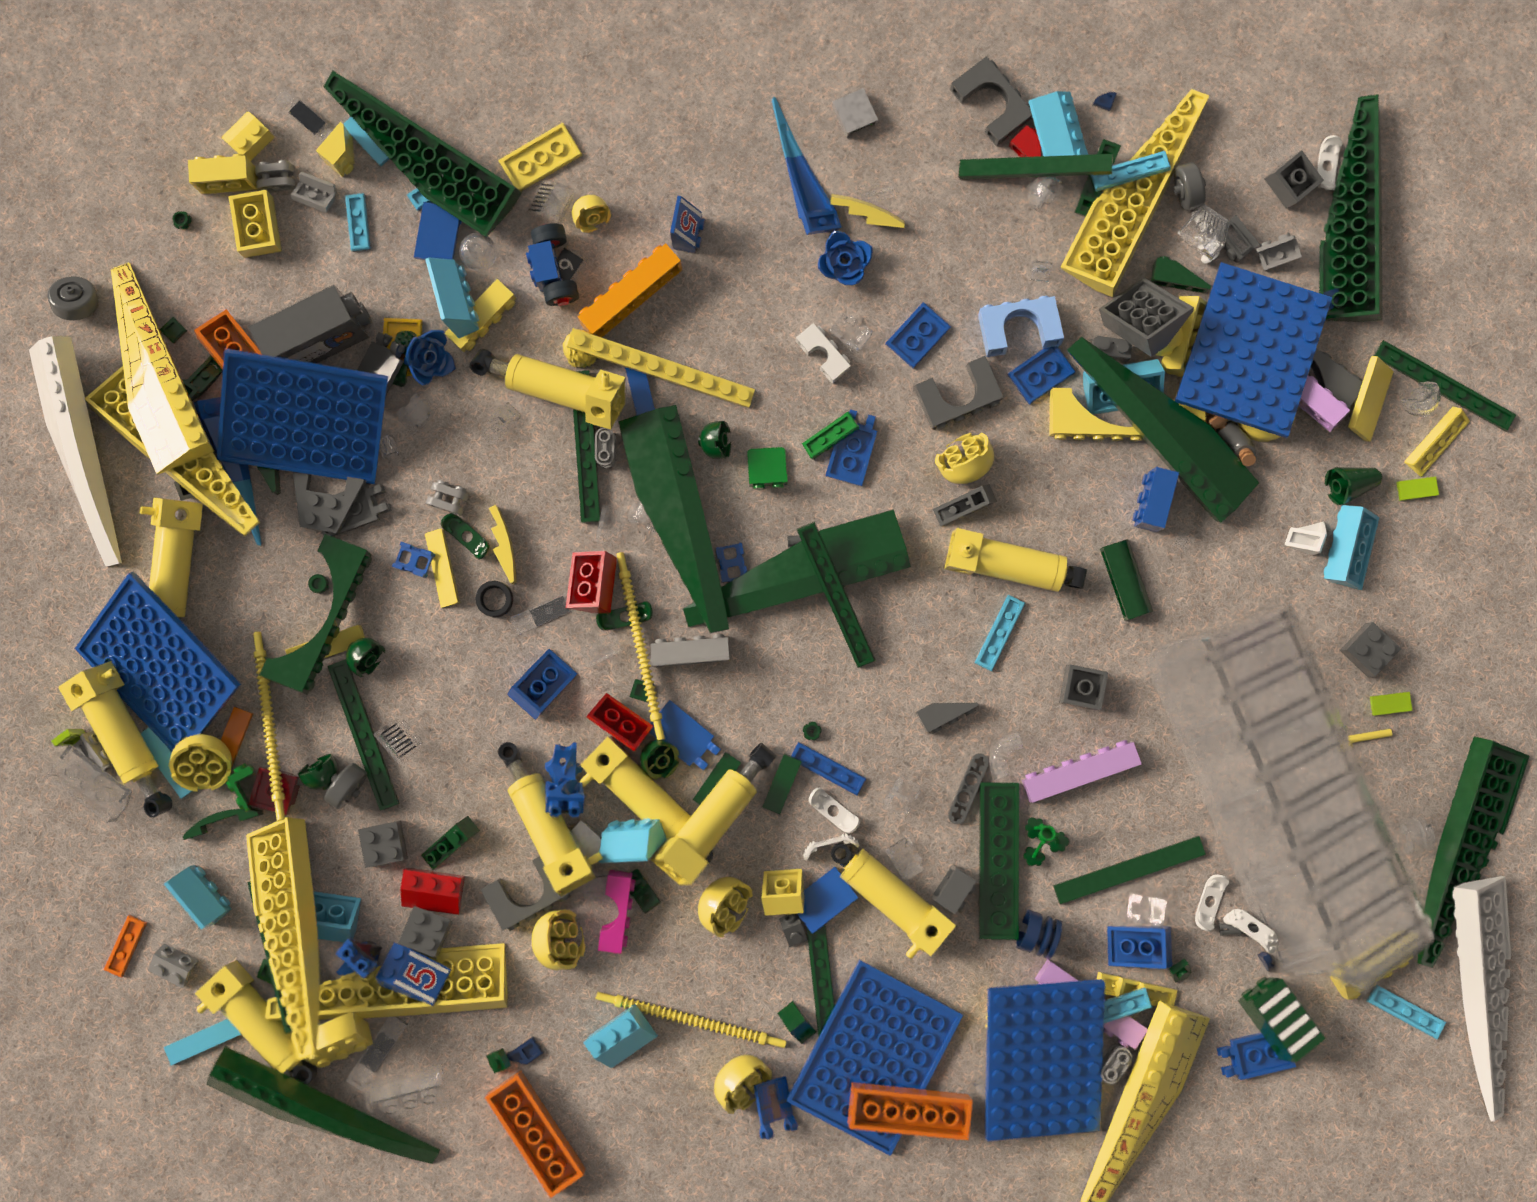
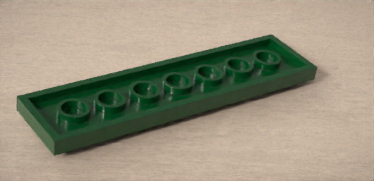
[979,782,1019,940]

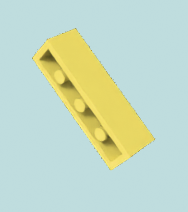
[445,279,516,352]

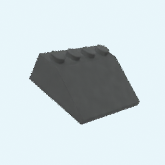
[1099,278,1194,357]

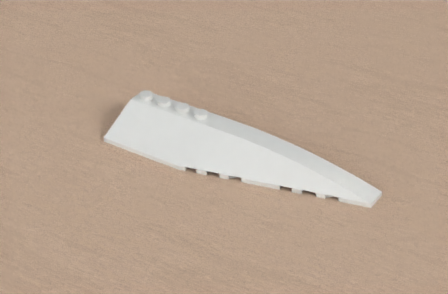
[29,336,122,567]
[1453,876,1511,1122]

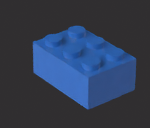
[1132,467,1179,533]

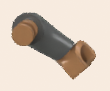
[1205,412,1256,466]

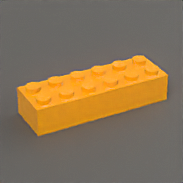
[578,243,682,338]

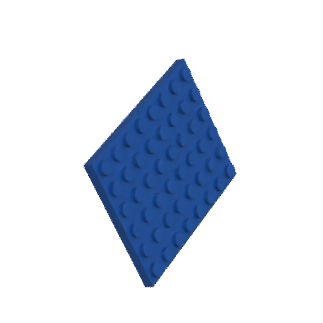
[1175,262,1332,438]
[217,349,388,484]
[75,571,241,751]
[786,959,963,1156]
[985,979,1105,1141]

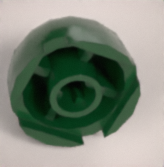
[698,421,731,459]
[346,638,385,677]
[640,740,680,779]
[297,754,339,790]

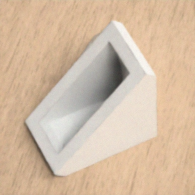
[1285,522,1327,555]

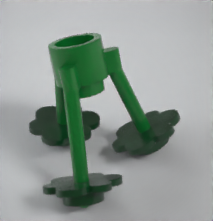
[1023,817,1070,866]

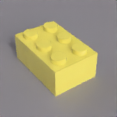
[188,154,257,194]
[229,190,282,258]
[305,1012,373,1067]

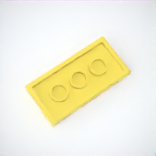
[498,123,582,191]
[1348,356,1394,442]

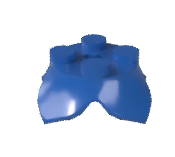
[818,231,873,285]
[404,330,456,385]

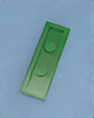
[802,411,859,460]

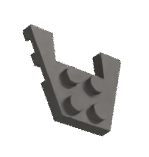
[293,472,367,534]

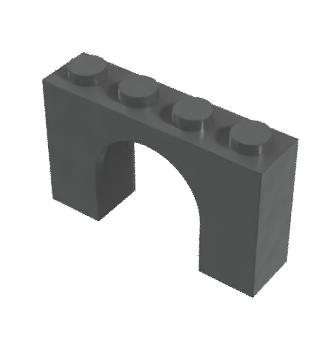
[950,56,1032,146]
[914,356,1003,430]
[480,856,574,931]

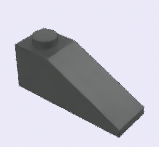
[933,484,997,526]

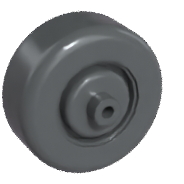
[1174,162,1206,211]
[47,276,99,321]
[324,763,367,809]

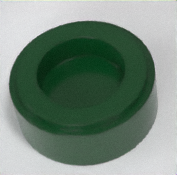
[308,574,329,593]

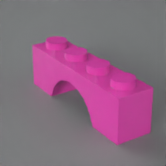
[598,870,635,954]

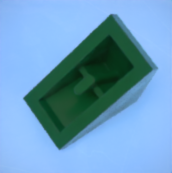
[777,1001,817,1044]

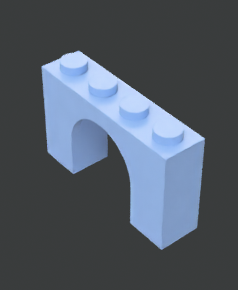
[978,296,1064,357]

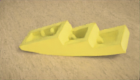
[831,194,905,228]
[489,505,516,584]
[1097,972,1177,1006]

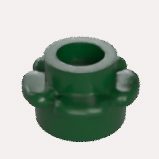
[172,211,192,230]
[803,722,822,741]

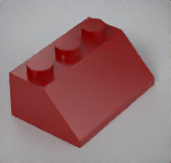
[566,551,617,613]
[586,693,653,751]
[400,868,465,915]

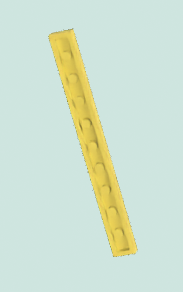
[567,328,755,408]

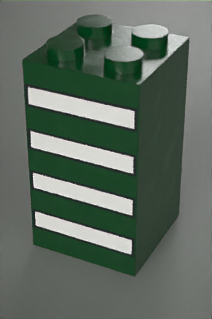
[1238,977,1326,1063]

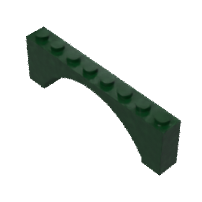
[259,534,372,695]

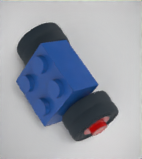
[526,223,579,306]

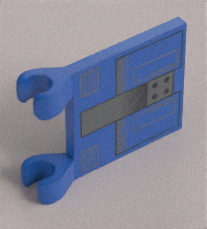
[753,1076,798,1139]

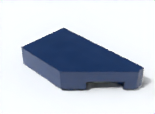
[507,1036,544,1065]

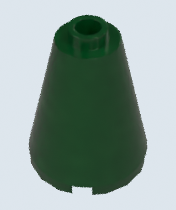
[1325,467,1382,505]

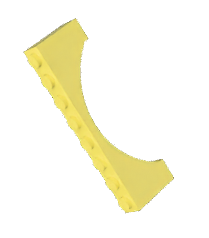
[1050,388,1205,441]

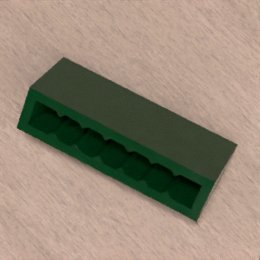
[1100,539,1153,621]

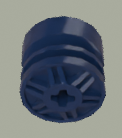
[1016,909,1062,960]

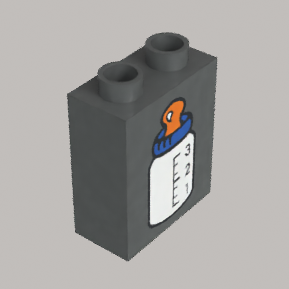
[249,285,372,364]

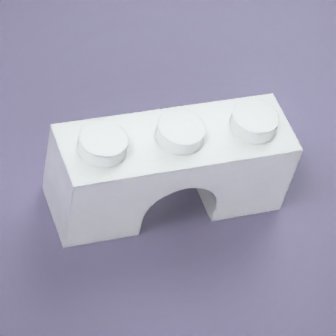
[796,323,850,384]

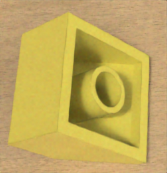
[221,112,275,161]
[316,122,355,177]
[762,869,804,916]

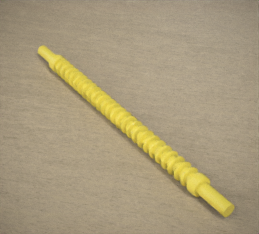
[616,552,665,740]
[253,632,285,821]
[596,992,786,1048]

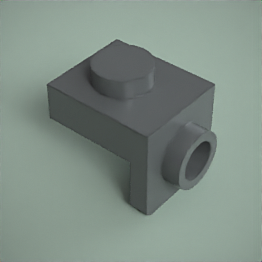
[779,913,807,947]

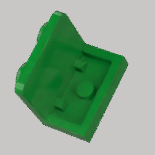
[747,447,788,490]
[226,763,255,812]

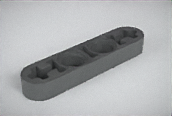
[948,753,989,824]

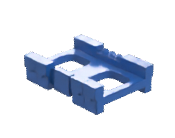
[392,542,435,578]
[716,543,747,583]

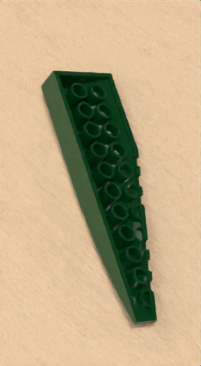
[323,70,522,237]
[1319,94,1382,322]
[1067,337,1259,523]
[618,405,729,634]
[683,509,911,627]
[1417,736,1530,968]
[206,1046,440,1164]

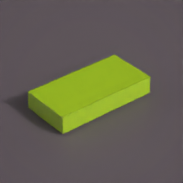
[1396,476,1439,501]
[1370,692,1412,716]
[51,729,85,746]

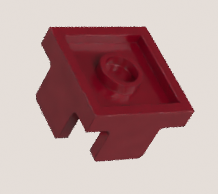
[248,767,300,815]

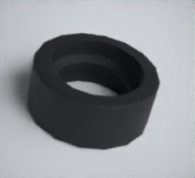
[475,580,514,618]

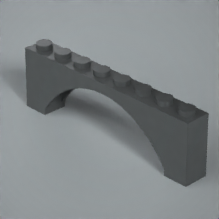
[1311,348,1363,409]

